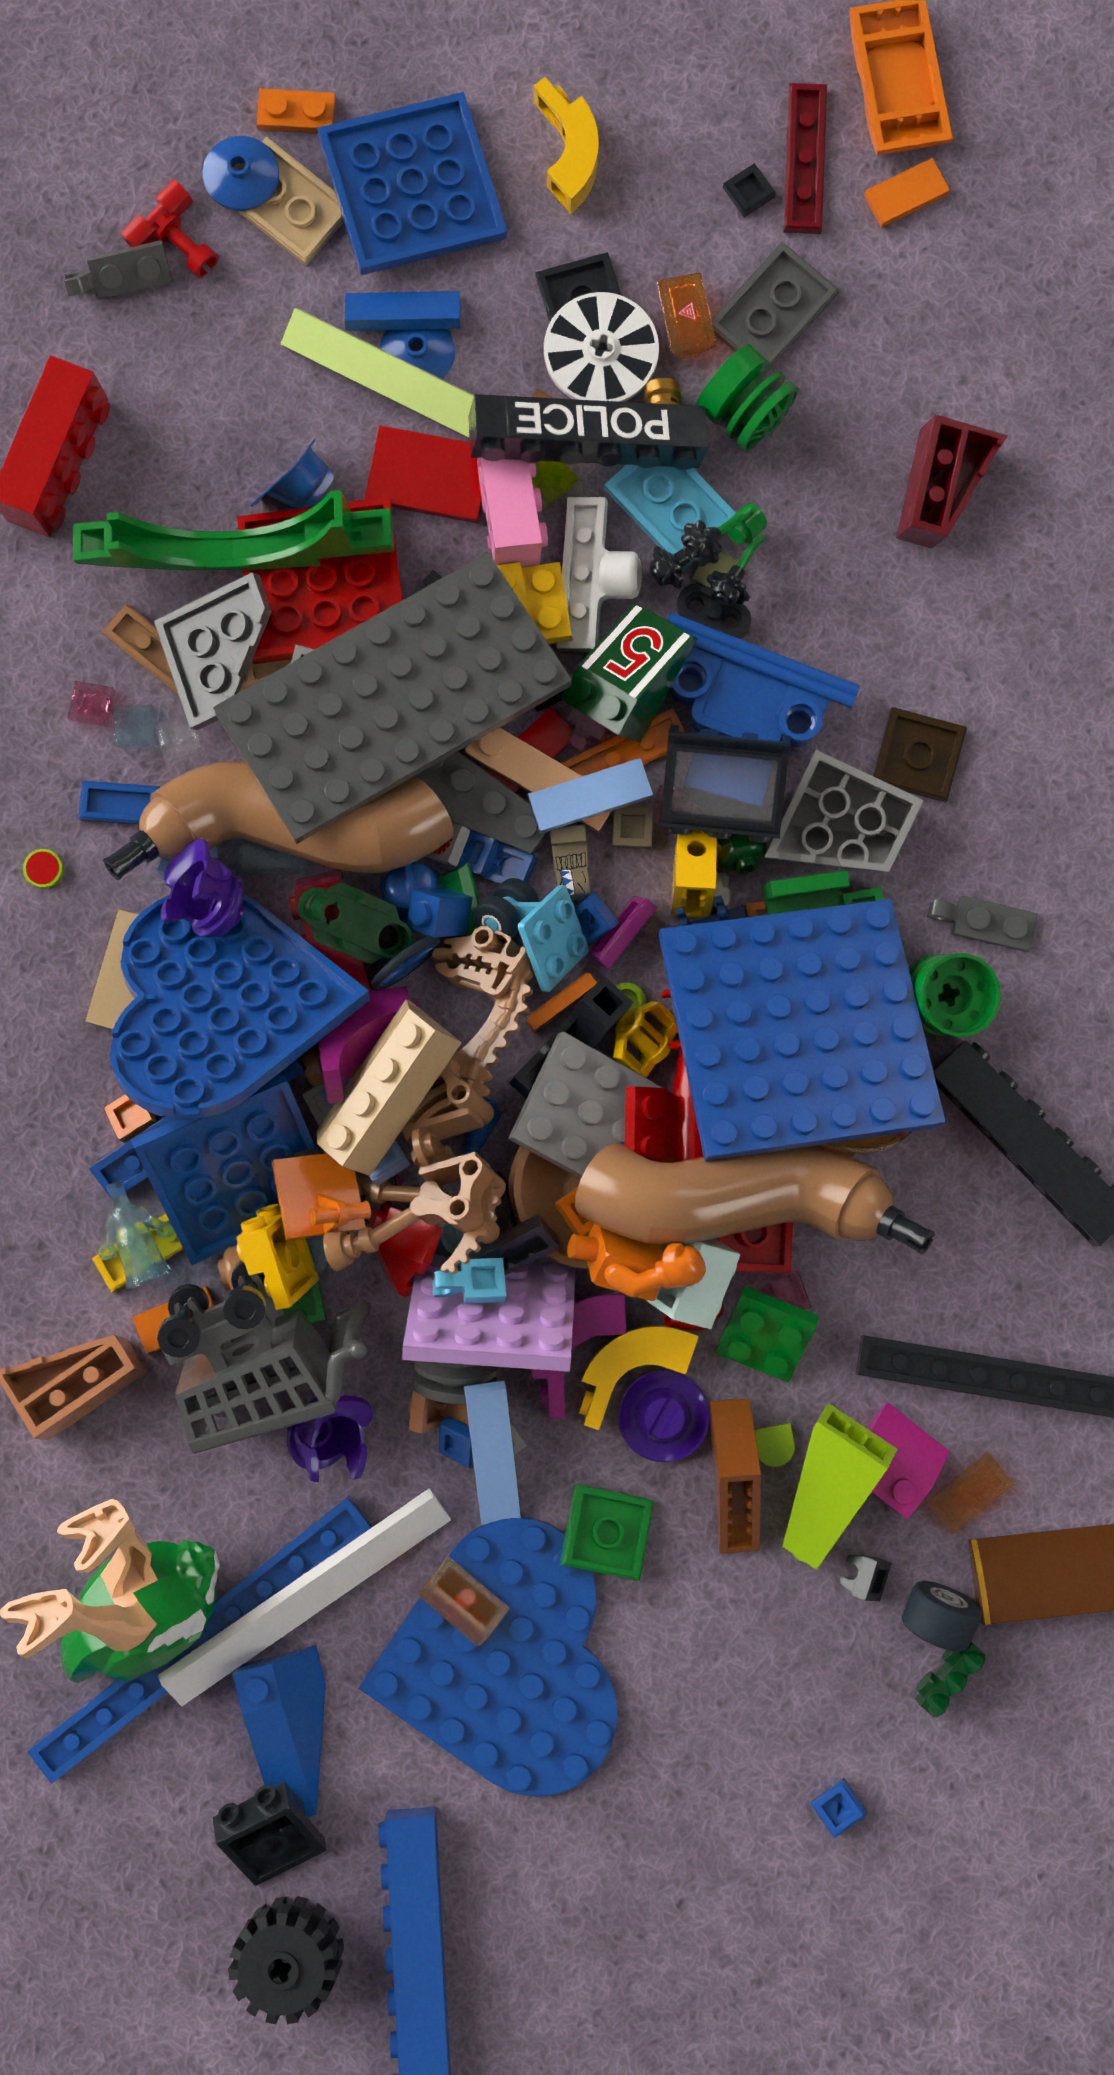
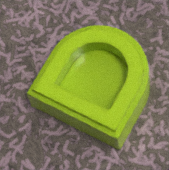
[754,1422,795,1467]

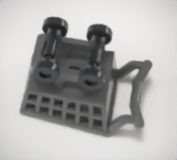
[157,1260,370,1454]

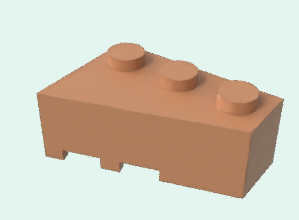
[0,1335,148,1441]

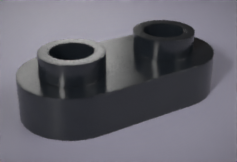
[677,583,751,639]

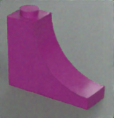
[318,986,419,1104]

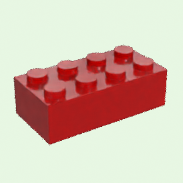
[0,355,110,538]

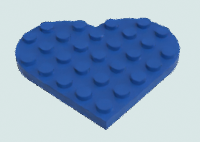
[109,894,370,1119]
[358,1517,617,1797]

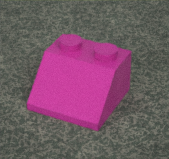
[866,1401,950,1520]

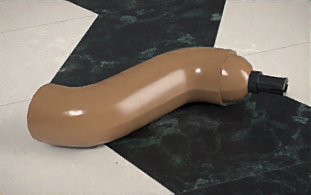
[103,761,454,881]
[575,1143,935,1255]

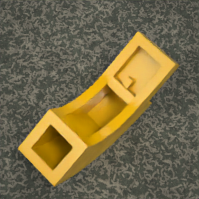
[533,77,599,214]

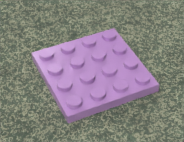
[402,1254,576,1372]

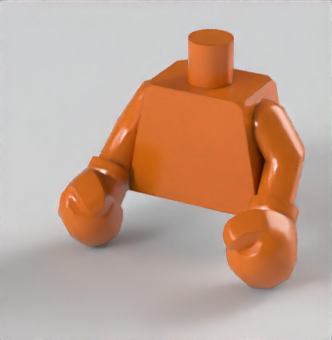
[567,1224,706,1301]

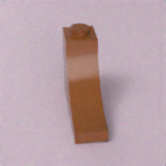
[710,1398,761,1554]

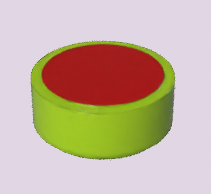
[23,849,64,889]

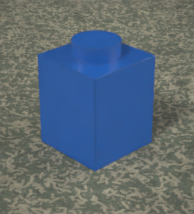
[406,887,473,937]

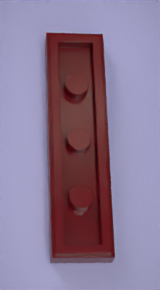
[783,83,827,234]

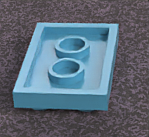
[604,465,736,572]

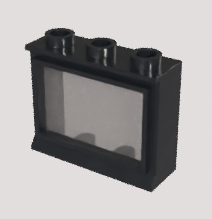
[660,724,791,843]

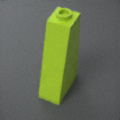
[782,1403,898,1570]

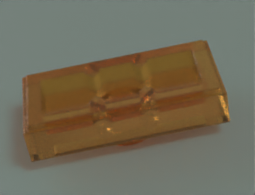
[925,1452,1014,1535]

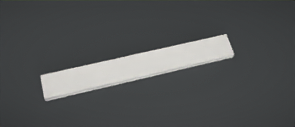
[158,1488,451,1707]

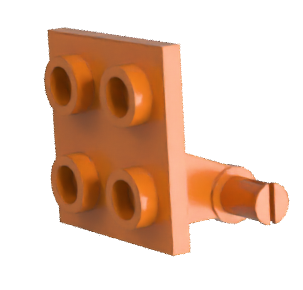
[272,1153,371,1241]

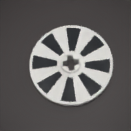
[544,292,659,402]

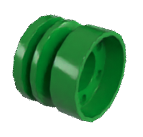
[696,343,799,452]
[908,953,1001,1037]

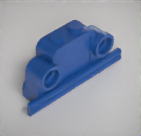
[667,612,860,747]

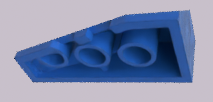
[232,1645,326,1817]

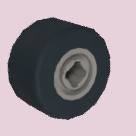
[901,1581,982,1652]

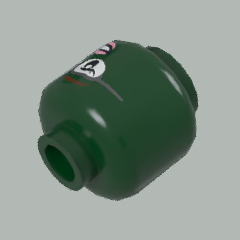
[717,813,767,875]

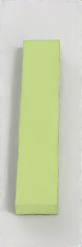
[281,308,474,438]

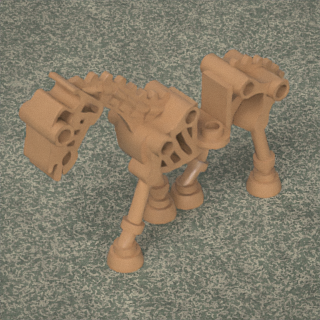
[301,926,535,1274]

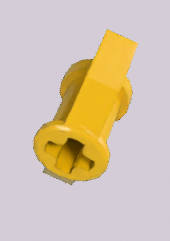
[613,1001,678,1078]

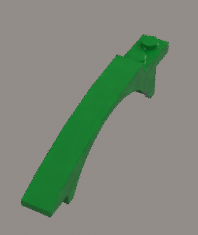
[73,490,394,571]

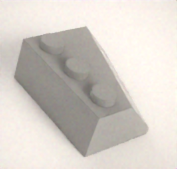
[765,750,924,872]

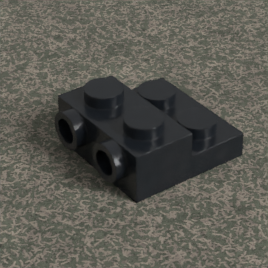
[213,1781,327,1886]

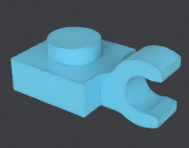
[432,1258,507,1304]

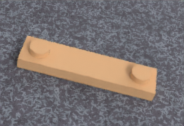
[465,727,612,833]

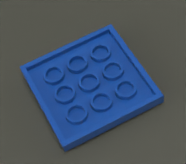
[317,92,507,275]
[131,1073,318,1265]

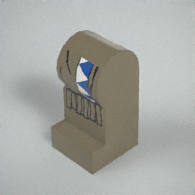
[550,825,590,901]

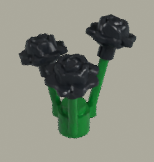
[649,503,767,607]

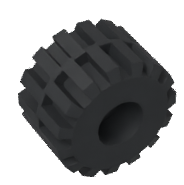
[228,1896,344,2025]

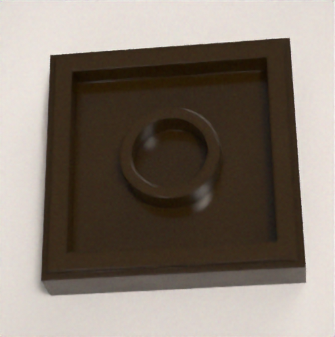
[873,707,967,803]

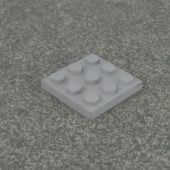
[508,1032,662,1179]

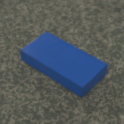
[78,781,160,825]

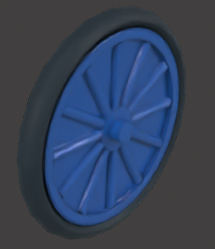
[371,936,440,990]

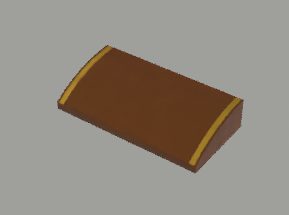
[968,1524,1114,1625]

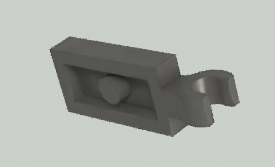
[64,240,173,299]
[927,895,1038,952]

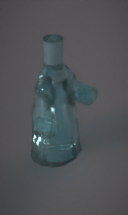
[98,1181,175,1289]

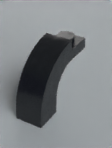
[509,976,634,1099]

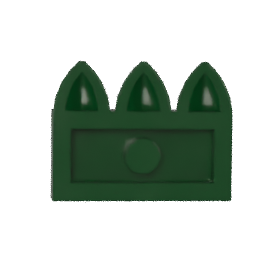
[915,1641,986,1718]

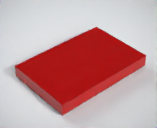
[364,425,482,524]

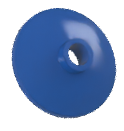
[203,136,279,211]
[379,329,455,379]

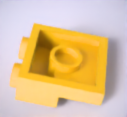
[497,562,572,644]
[236,1204,319,1310]

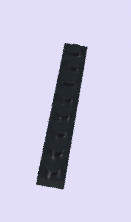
[856,1335,1114,1418]

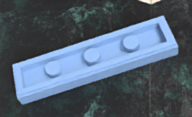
[464,1380,521,1525]

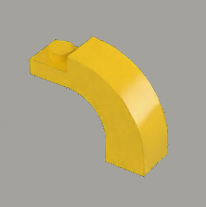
[579,1325,699,1430]

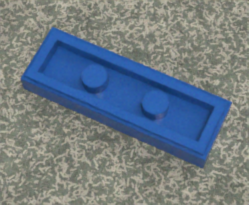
[345,291,460,331]

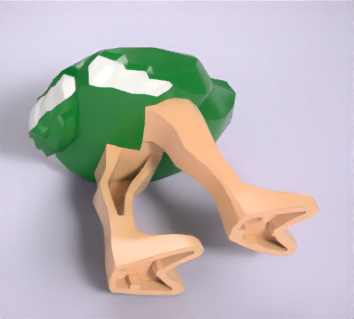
[0,1499,220,1683]

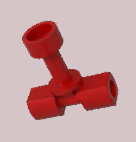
[120,179,219,279]

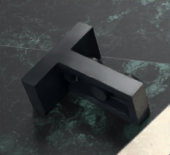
[469,1171,560,1275]

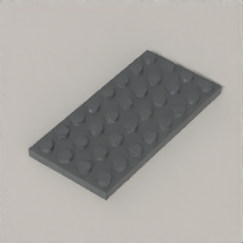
[213,552,572,844]

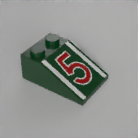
[561,603,697,743]

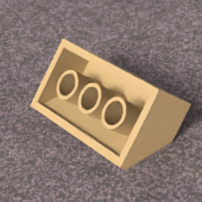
[316,999,462,1176]

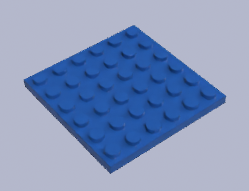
[658,899,946,1161]

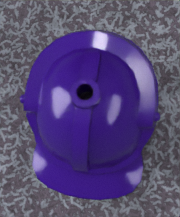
[161,839,245,937]
[286,1395,373,1482]

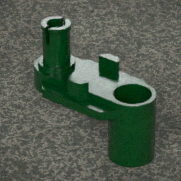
[298,882,413,964]

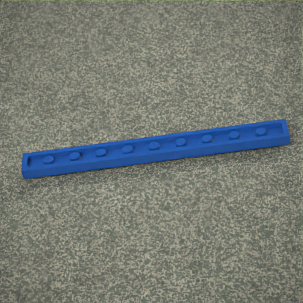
[27,1496,373,1784]

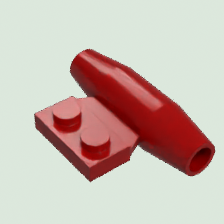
[625,1050,704,1163]

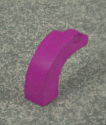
[532,1293,626,1419]

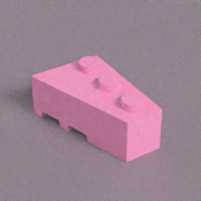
[477,458,548,567]

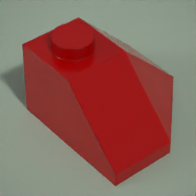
[368,1203,443,1297]

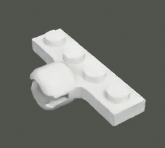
[557,497,642,653]

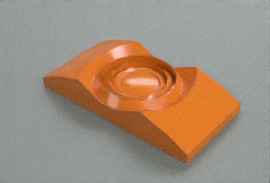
[849,0,953,155]

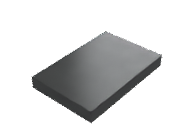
[706,241,839,376]

